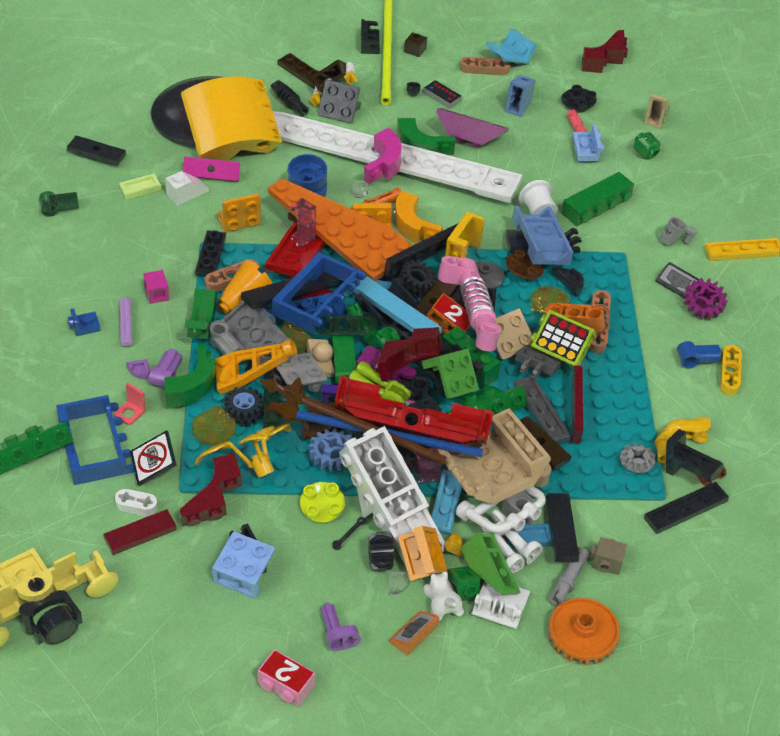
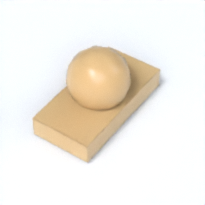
[306,339,335,378]

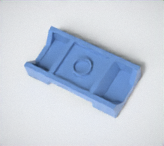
[511,206,573,265]

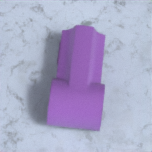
[148,348,182,388]

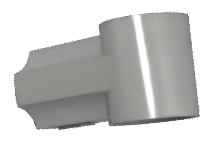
[210,321,244,355]

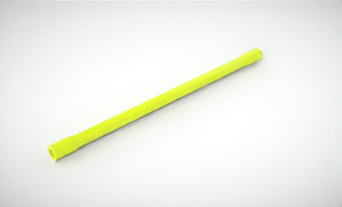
[381,0,393,105]

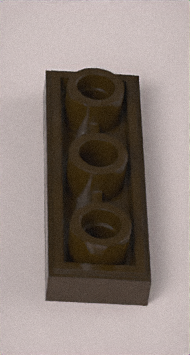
[277,53,319,89]
[415,279,456,316]
[520,416,571,471]

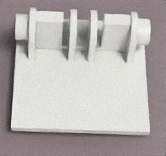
[471,580,530,629]

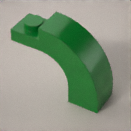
[397,118,455,155]
[185,288,218,339]
[164,343,216,408]

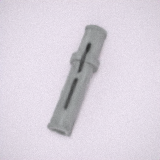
[549,547,590,606]

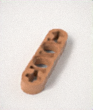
[589,290,611,353]

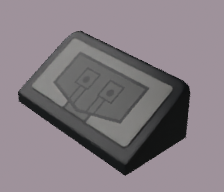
[655,262,700,299]

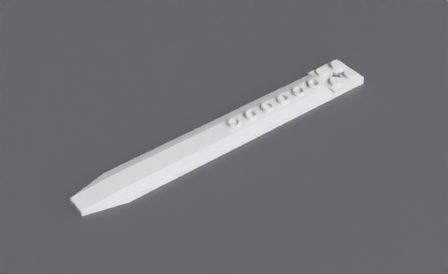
[273,111,523,203]

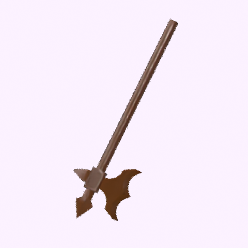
[259,377,447,465]

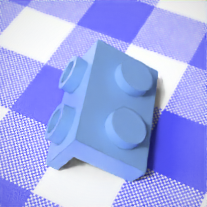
[572,124,604,162]

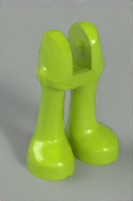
[349,361,411,405]

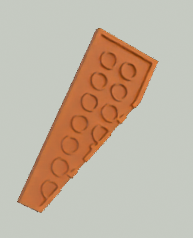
[268,178,413,281]

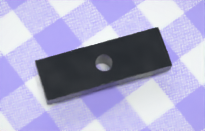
[67,135,126,166]
[195,230,226,277]

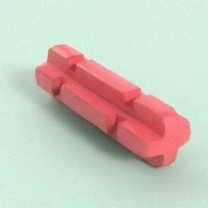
[567,109,587,132]

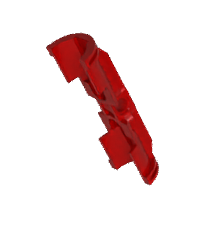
[334,375,494,445]

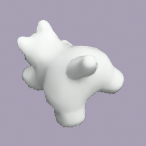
[423,572,464,621]

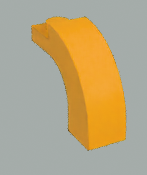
[394,191,443,244]

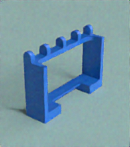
[272,252,366,334]
[56,395,135,485]

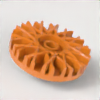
[548,598,620,665]

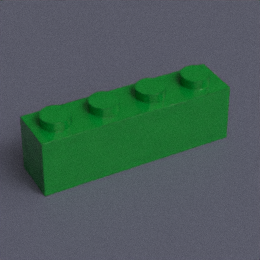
[561,172,634,226]

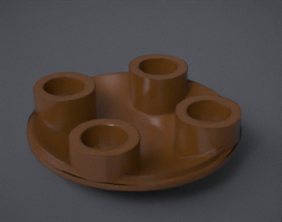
[506,250,543,279]

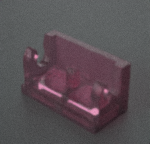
[291,198,316,247]

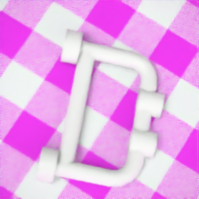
[456,486,546,534]

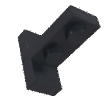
[666,429,723,482]

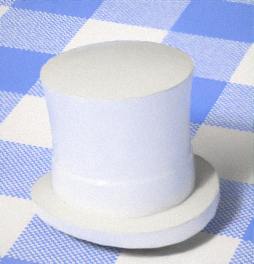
[519,180,558,215]

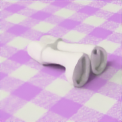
[481,509,543,574]

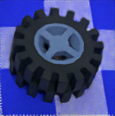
[224,386,264,427]

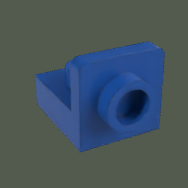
[67,308,101,337]

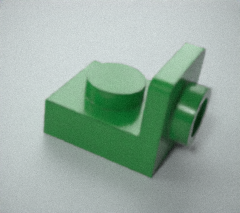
[447,566,480,601]

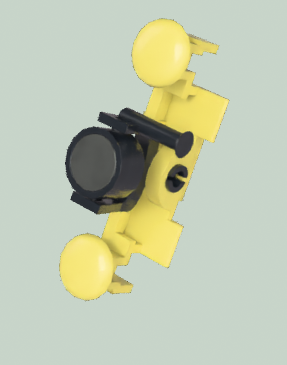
[0,548,119,648]

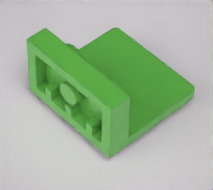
[422,349,479,399]

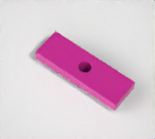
[183,156,241,181]

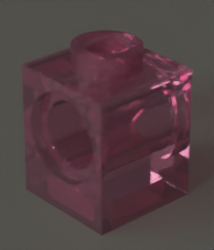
[414,447,442,483]

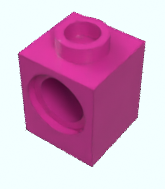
[143,270,169,304]

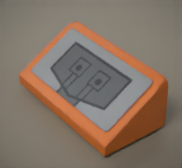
[389,610,439,656]

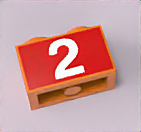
[426,293,471,334]

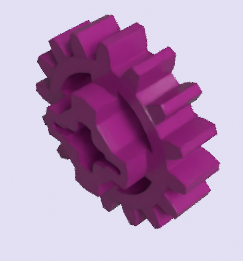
[683,278,728,320]

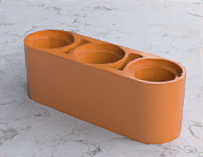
[545,303,605,333]

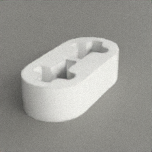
[115,489,158,516]

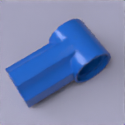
[677,341,721,369]

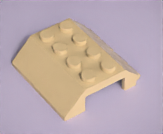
[434,408,551,504]

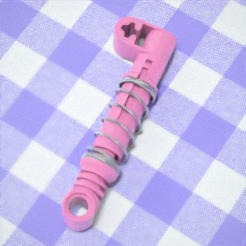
[437,256,501,351]

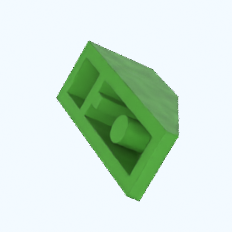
[461,533,521,595]

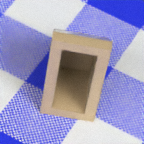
[644,94,670,129]

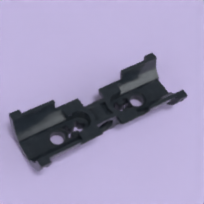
[355,276,484,398]

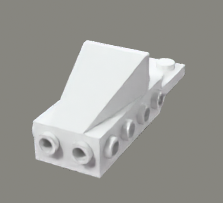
[339,426,446,566]

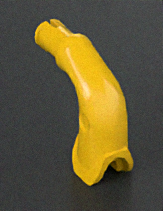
[655,417,711,464]

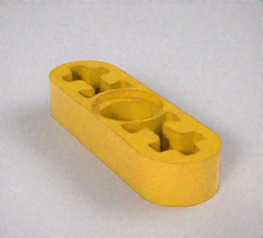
[720,345,742,395]

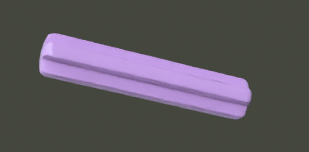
[120,297,132,347]

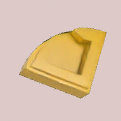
[445,533,464,557]

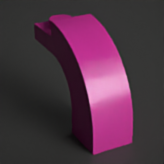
[364,128,402,184]

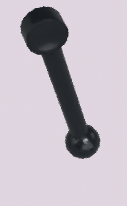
[332,517,366,550]

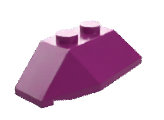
[436,108,509,147]

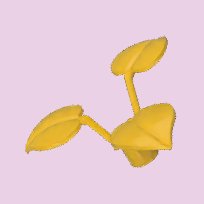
[195,423,291,478]

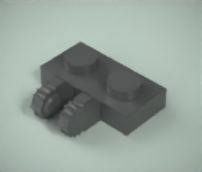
[515,345,562,379]

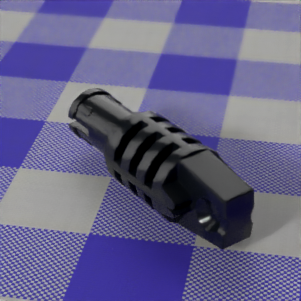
[270,80,309,117]

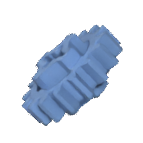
[309,428,352,472]

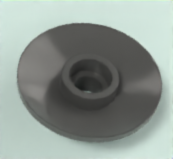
[476,261,504,289]

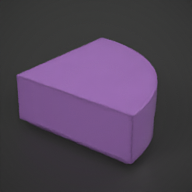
[126,359,150,380]

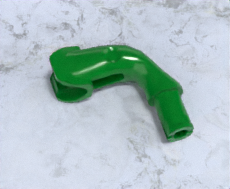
[346,302,400,349]

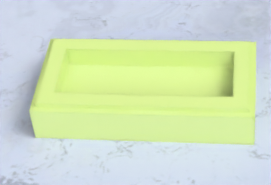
[119,174,161,200]

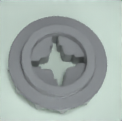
[620,443,655,473]

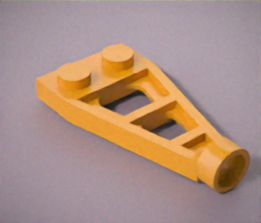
[216,339,297,395]

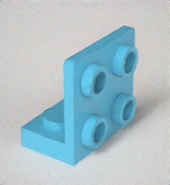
[486,28,538,65]

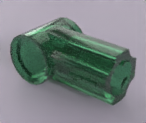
[39,191,79,217]
[263,388,283,429]

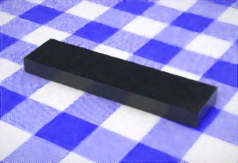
[644,482,729,534]
[546,493,579,562]

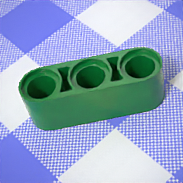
[332,334,356,384]

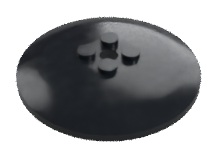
[151,76,222,147]

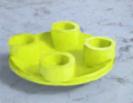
[300,482,345,523]

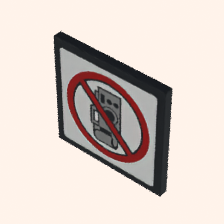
[130,430,177,486]

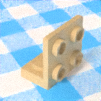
[495,308,532,360]

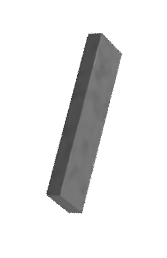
[514,376,571,444]

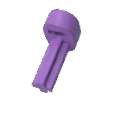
[320,602,361,651]

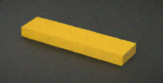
[704,238,780,261]

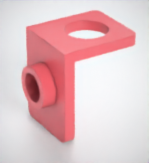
[114,383,146,426]

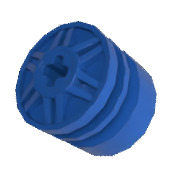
[287,154,327,197]

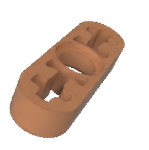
[460,57,510,75]
[205,259,259,292]

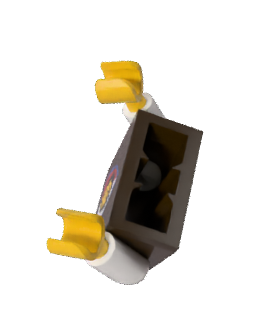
[310,59,358,107]

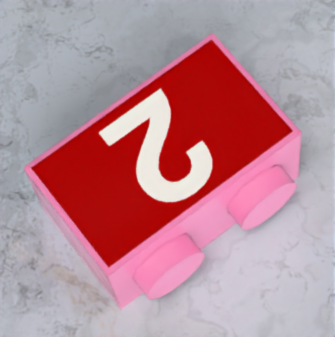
[258,649,315,707]

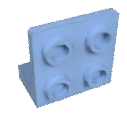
[212,532,275,599]

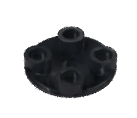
[561,85,597,110]

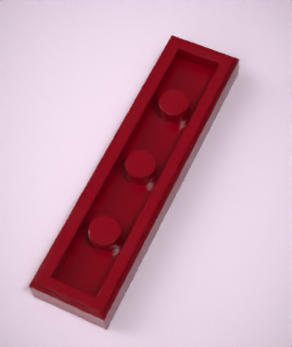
[572,365,583,444]

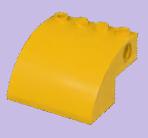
[181,76,282,161]

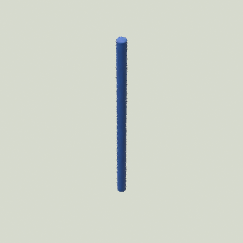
[296,410,483,458]

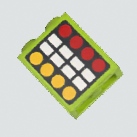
[530,309,596,370]

